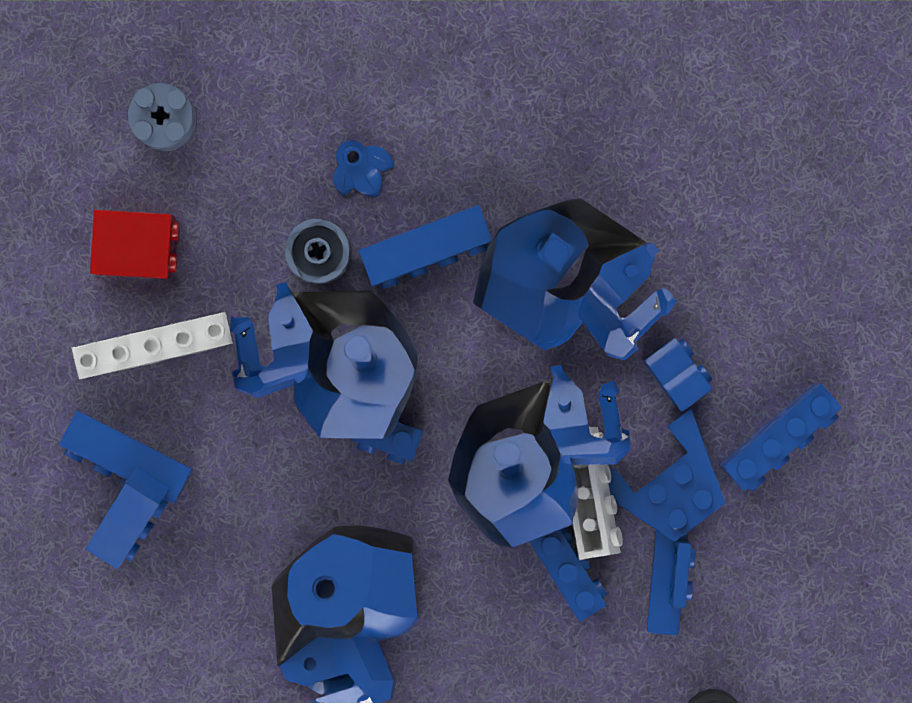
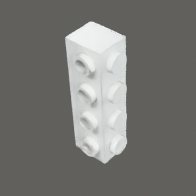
[572,427,623,560]

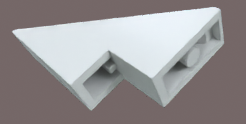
[72,312,233,379]

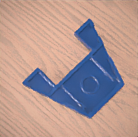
[608,409,726,542]

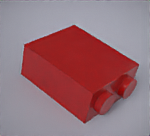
[90,210,180,279]

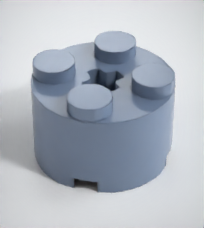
[128,83,197,151]
[285,219,351,284]

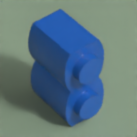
[642,337,713,412]

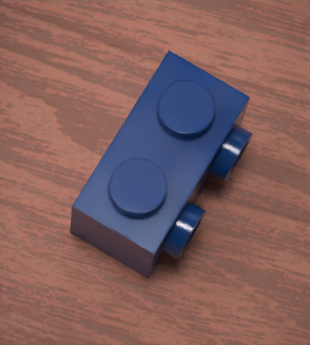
[352,421,423,464]

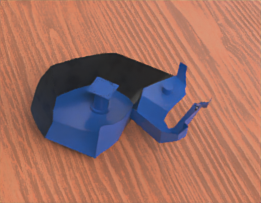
[473,198,677,360]
[448,366,631,548]
[271,525,420,703]

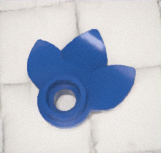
[333,140,394,197]

